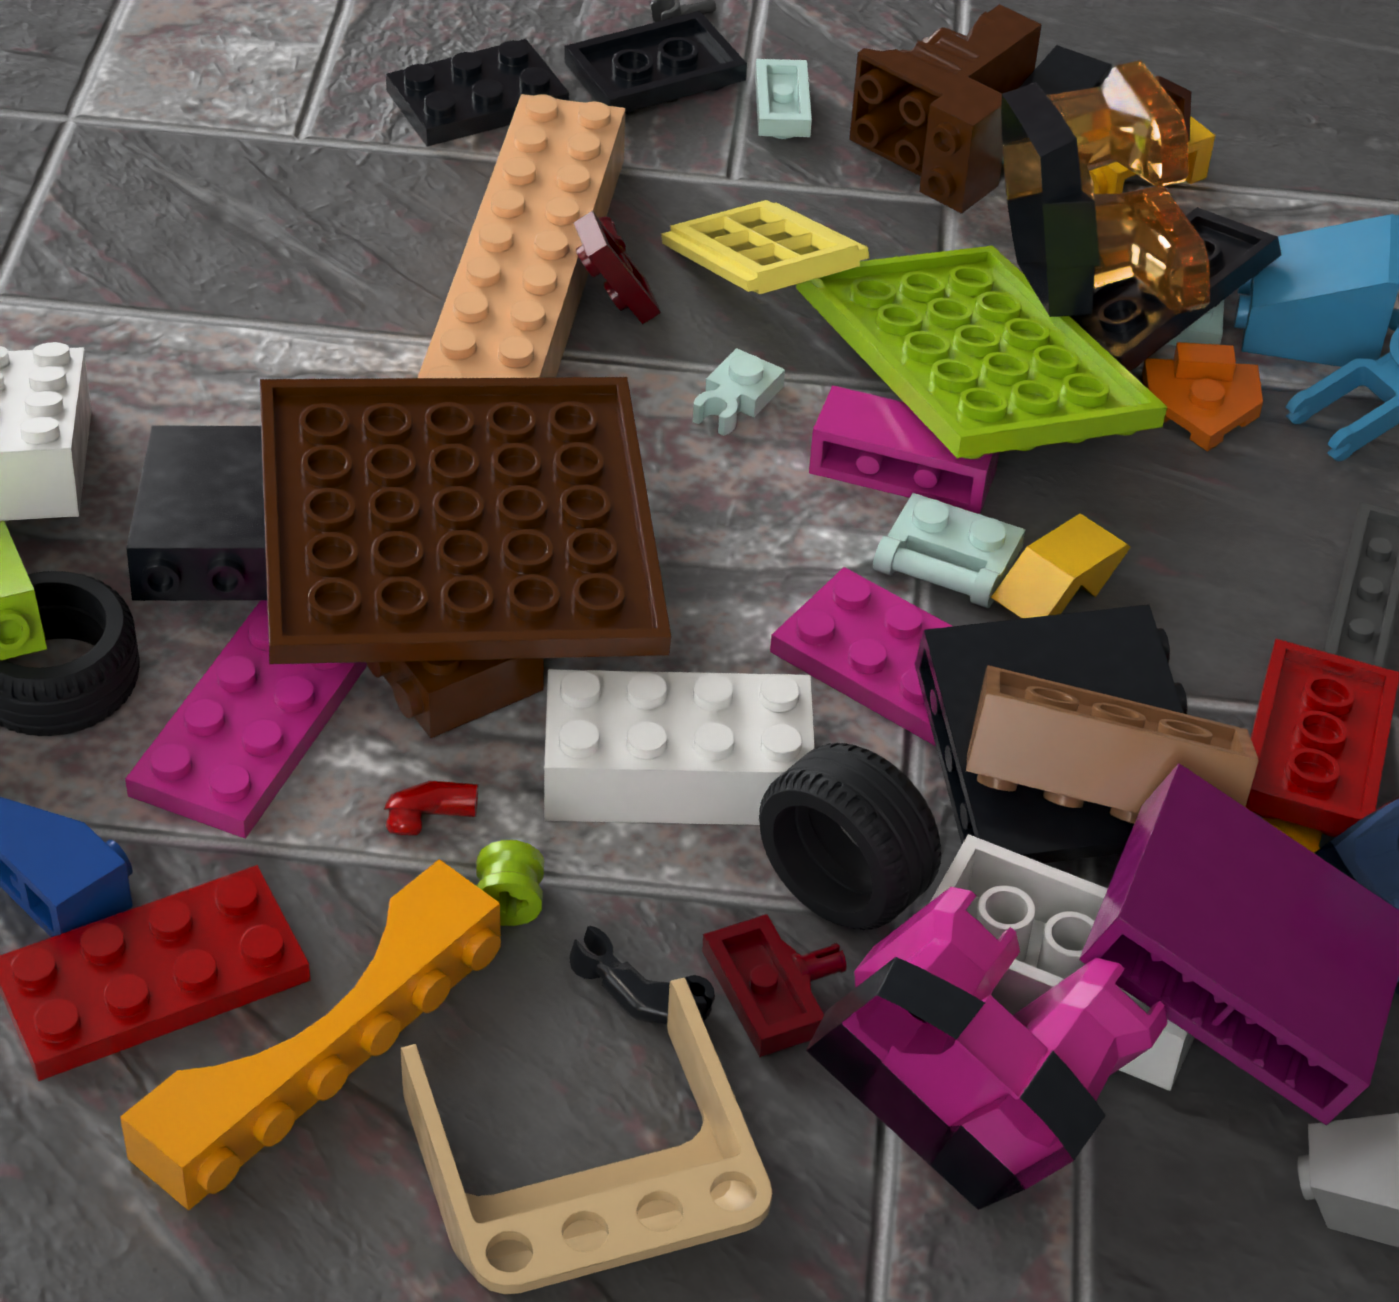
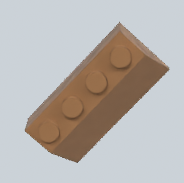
[966,665,1259,823]

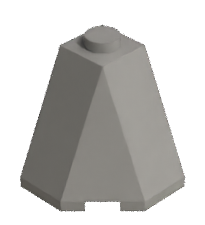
[1298,1113,1399,1247]

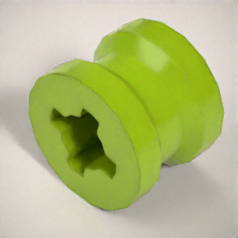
[476,840,545,926]

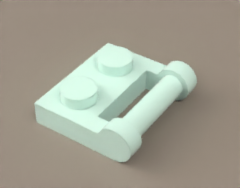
[873,493,1025,608]

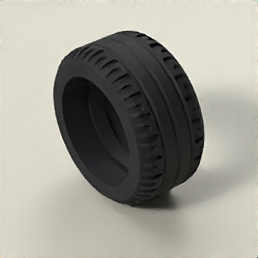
[0,571,140,736]
[759,743,942,930]

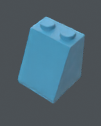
[1234,214,1399,367]

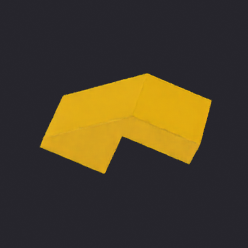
[991,513,1131,619]

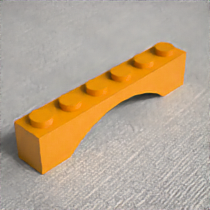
[120,859,501,1211]

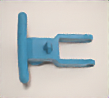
[1285,309,1399,461]

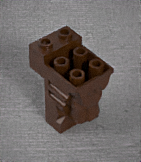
[849,4,1042,214]

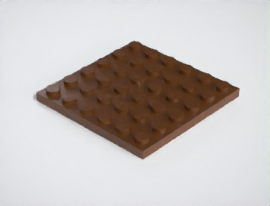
[260,377,672,664]

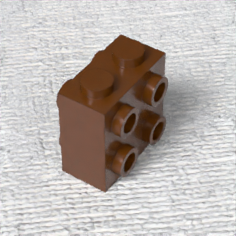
[366,658,544,738]

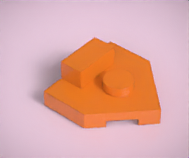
[1142,342,1263,452]

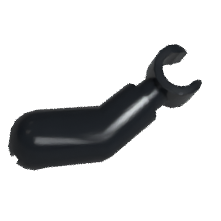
[570,926,715,1024]

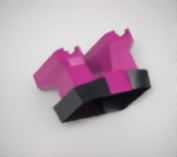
[806,886,1168,1210]

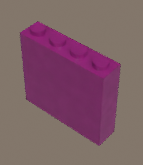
[1079,763,1399,1126]

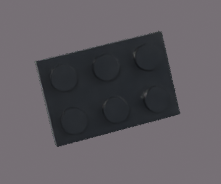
[564,11,747,115]
[386,39,569,147]

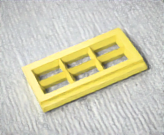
[661,200,869,295]

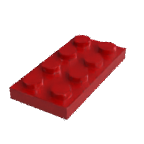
[1246,639,1399,837]
[0,865,311,1082]

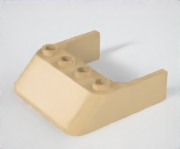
[401,978,772,1295]

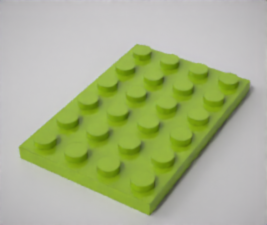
[796,245,1167,459]

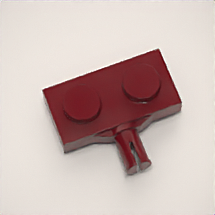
[574,211,661,324]
[702,914,847,1057]

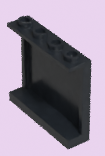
[126,425,267,601]
[915,604,1187,863]

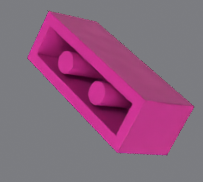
[809,385,999,514]

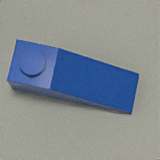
[0,797,133,937]

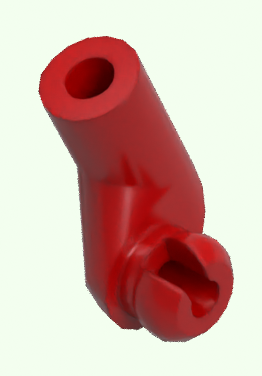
[384,781,479,836]

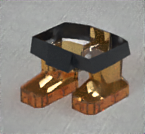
[1001,60,1210,317]

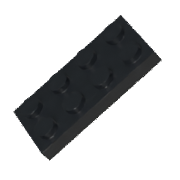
[1070,207,1281,372]

